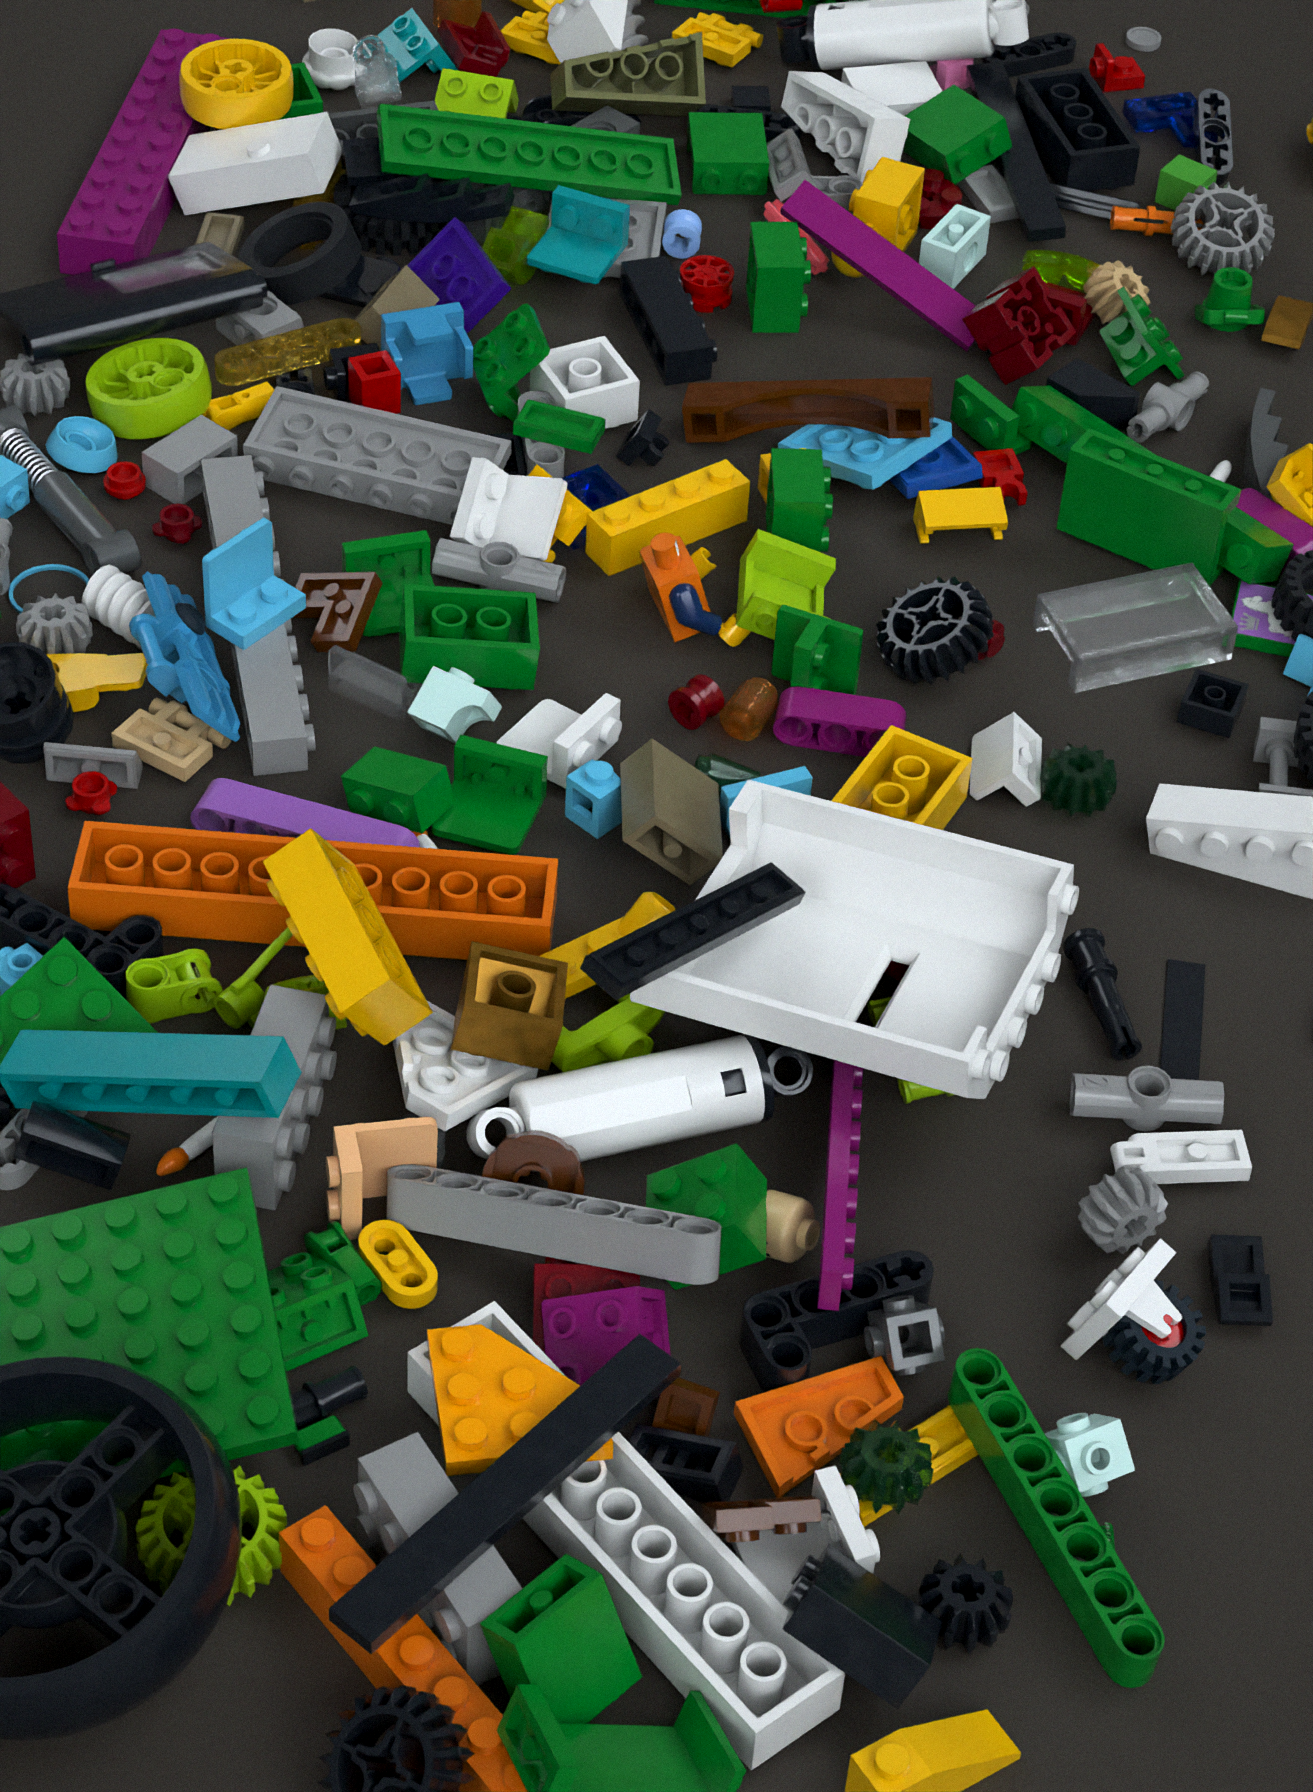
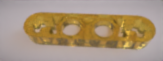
[214,318,361,386]

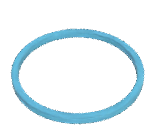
[8,564,89,614]

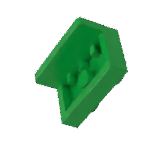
[950,374,1032,455]

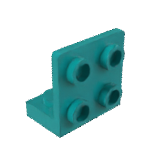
[359,8,459,93]
[527,185,630,284]

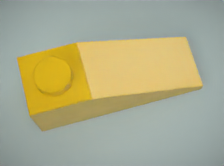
[845,1709,1021,1792]

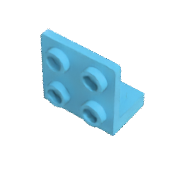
[202,518,306,650]

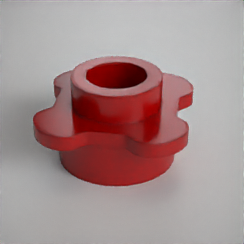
[65,771,117,815]

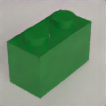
[341,746,455,833]

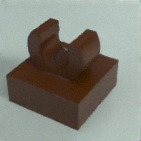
[652,1377,720,1437]

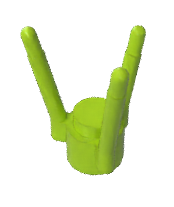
[213,927,293,1029]

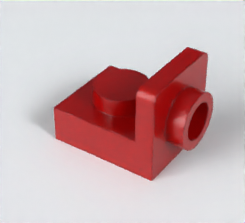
[1089,43,1145,93]

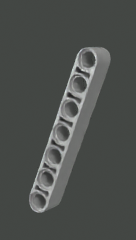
[386,1164,721,1285]

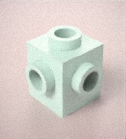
[1045,1413,1135,1497]

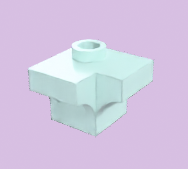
[407,666,502,744]

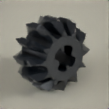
[917,1553,1013,1654]

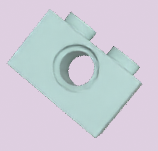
[919,204,991,289]

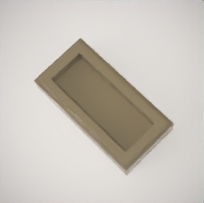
[191,212,245,270]

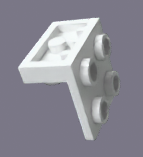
[450,457,568,561]

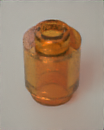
[719,677,778,741]

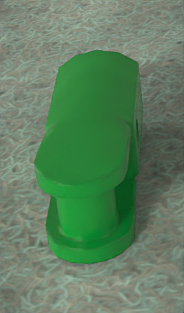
[304,1220,382,1306]

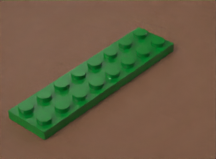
[376,104,682,206]

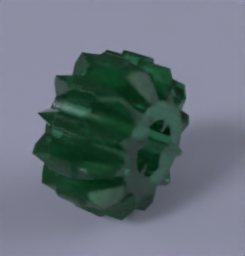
[1039,743,1118,817]
[840,1418,934,1515]

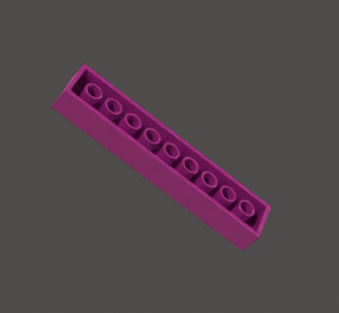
[57,29,232,284]

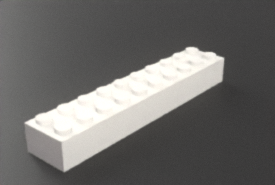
[408,1301,845,1771]

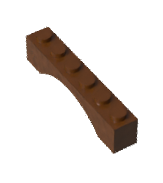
[682,377,934,443]

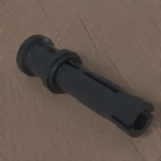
[1063,928,1142,1060]

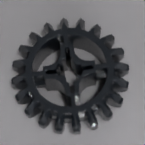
[876,576,994,685]
[318,1685,474,1792]

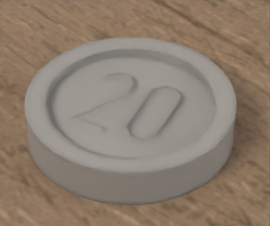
[1126,27,1162,52]

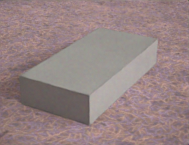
[957,165,1019,223]

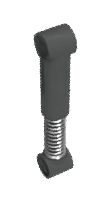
[0,405,141,576]

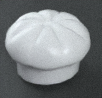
[302,28,367,90]

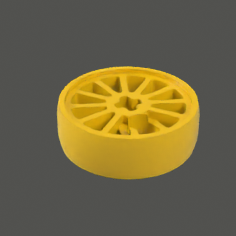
[179,39,294,129]

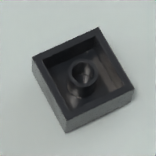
[1177,669,1249,738]

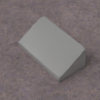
[43,742,143,789]

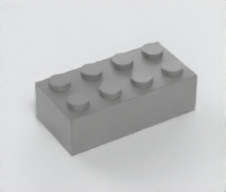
[212,985,337,1211]
[353,1432,522,1686]

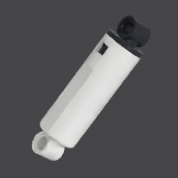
[776,0,1029,71]
[466,1034,813,1171]

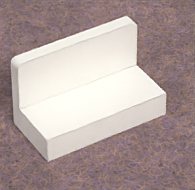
[970,712,1042,807]

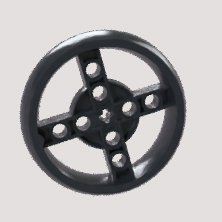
[0,1356,242,1741]

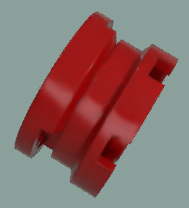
[680,255,734,313]

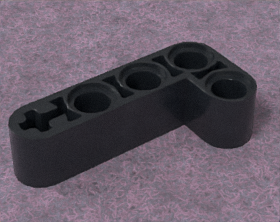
[0,883,164,999]
[739,1250,934,1392]

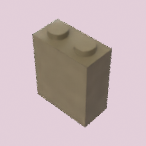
[620,739,723,885]

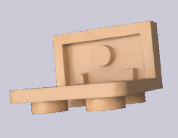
[326,1117,438,1240]

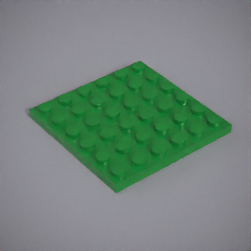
[0,1167,300,1516]

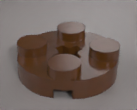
[482,1130,585,1195]

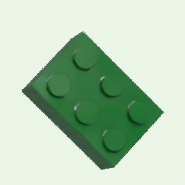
[399,584,540,690]

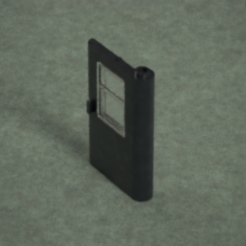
[0,242,268,366]

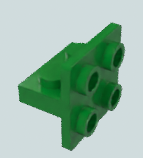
[1099,286,1185,386]
[771,605,864,695]

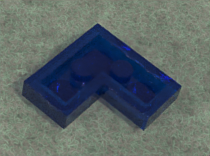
[1122,91,1219,148]

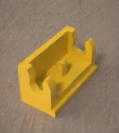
[913,487,1008,544]

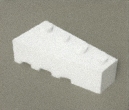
[781,71,910,185]

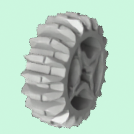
[1171,181,1275,276]

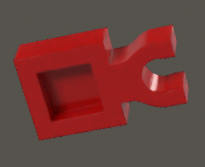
[973,448,1028,506]

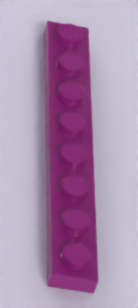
[817,1021,864,1311]

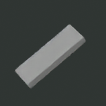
[767,128,813,202]

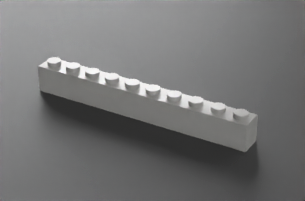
[201,455,316,776]

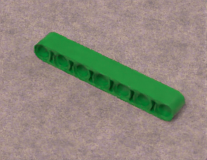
[947,1348,1165,1688]

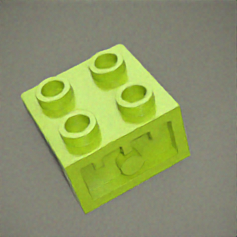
[435,68,519,119]

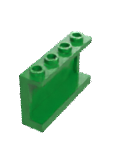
[1056,428,1242,591]

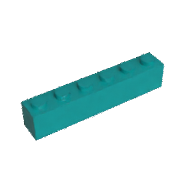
[0,1030,302,1118]

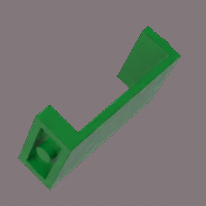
[497,1684,746,1792]

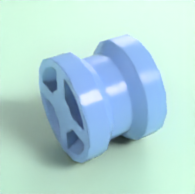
[662,209,702,259]

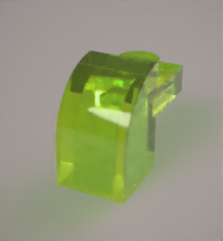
[482,206,550,285]

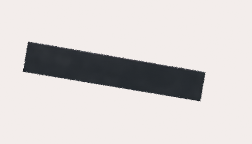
[580,862,806,1000]

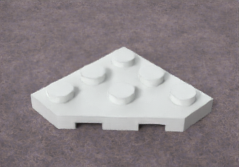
[393,1001,538,1131]

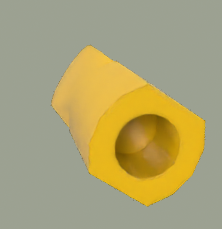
[203,381,274,430]

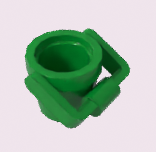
[1195,267,1265,332]

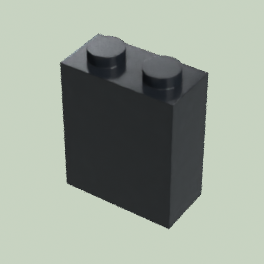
[782,1544,942,1709]

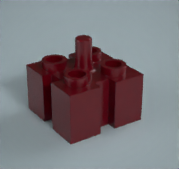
[962,266,1077,385]

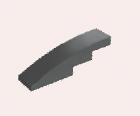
[1244,387,1289,500]

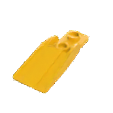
[46,653,148,712]

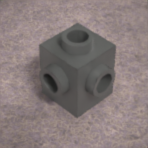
[864,1295,945,1375]

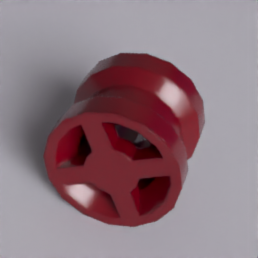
[668,674,725,730]

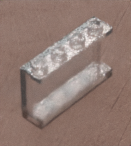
[1032,563,1238,693]

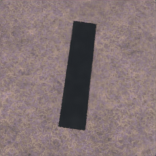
[1160,959,1205,1080]

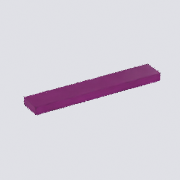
[780,179,976,352]

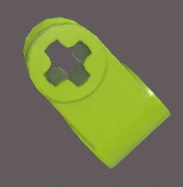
[126,948,223,1024]

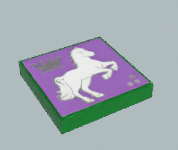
[1225,580,1313,657]

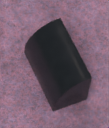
[13,1100,131,1190]

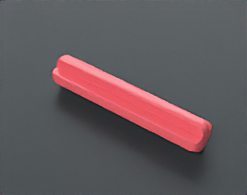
[763,199,829,275]

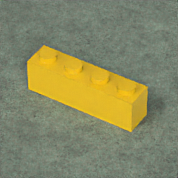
[585,459,750,576]

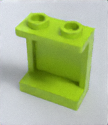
[736,529,836,640]

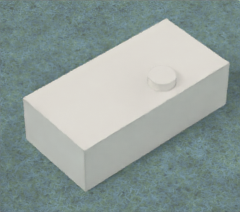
[168,112,342,215]

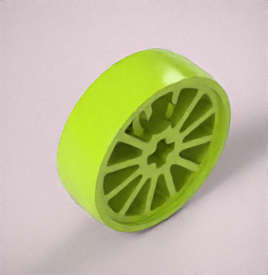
[86,338,212,439]

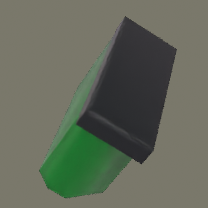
[293,1415,350,1466]

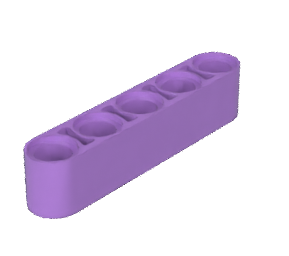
[190,778,420,847]

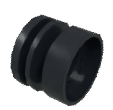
[0,642,74,763]

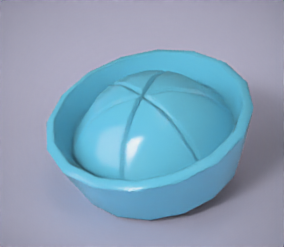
[45,416,118,474]

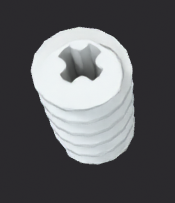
[81,564,156,650]

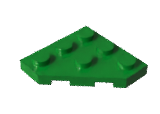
[0,937,158,1064]

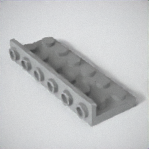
[243,386,511,525]

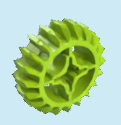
[136,1465,287,1607]

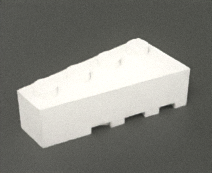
[1146,783,1313,899]

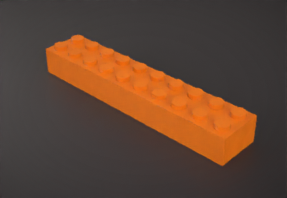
[67,821,558,960]

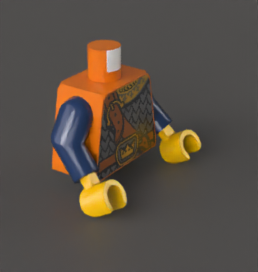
[639,533,751,647]

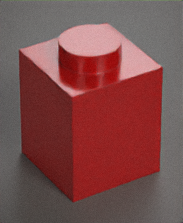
[348,350,401,414]

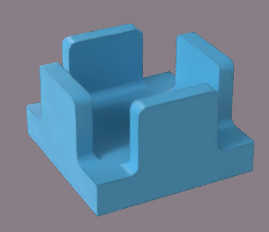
[381,302,473,405]

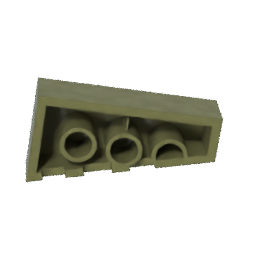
[550,32,706,117]

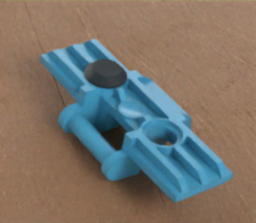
[129,571,240,742]

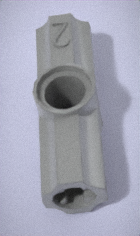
[432,538,566,603]
[1069,1065,1225,1132]

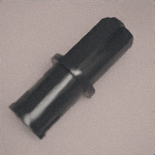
[291,1366,368,1427]

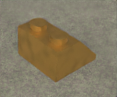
[451,941,568,1071]

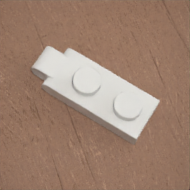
[1110,1130,1252,1184]

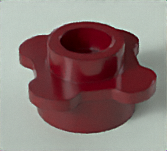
[152,504,202,544]

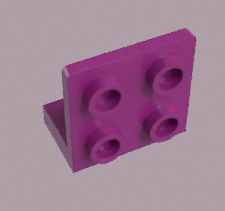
[541,1286,671,1399]

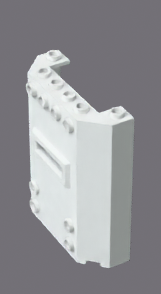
[630,780,1079,1099]

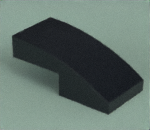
[1207,1234,1273,1326]

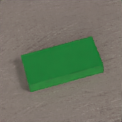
[513,400,606,454]

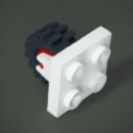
[1061,1238,1206,1384]

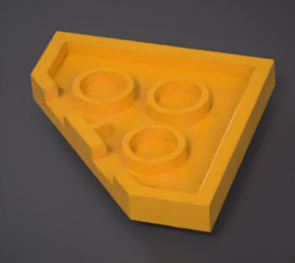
[427,1324,613,1476]

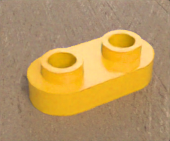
[358,1220,438,1309]

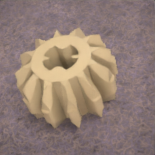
[1083,260,1151,324]

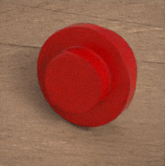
[103,461,146,500]

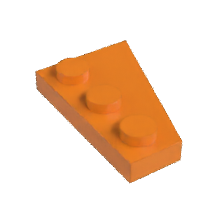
[734,1356,904,1498]

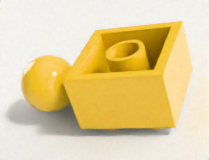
[831,157,925,278]

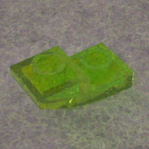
[1022,250,1100,290]

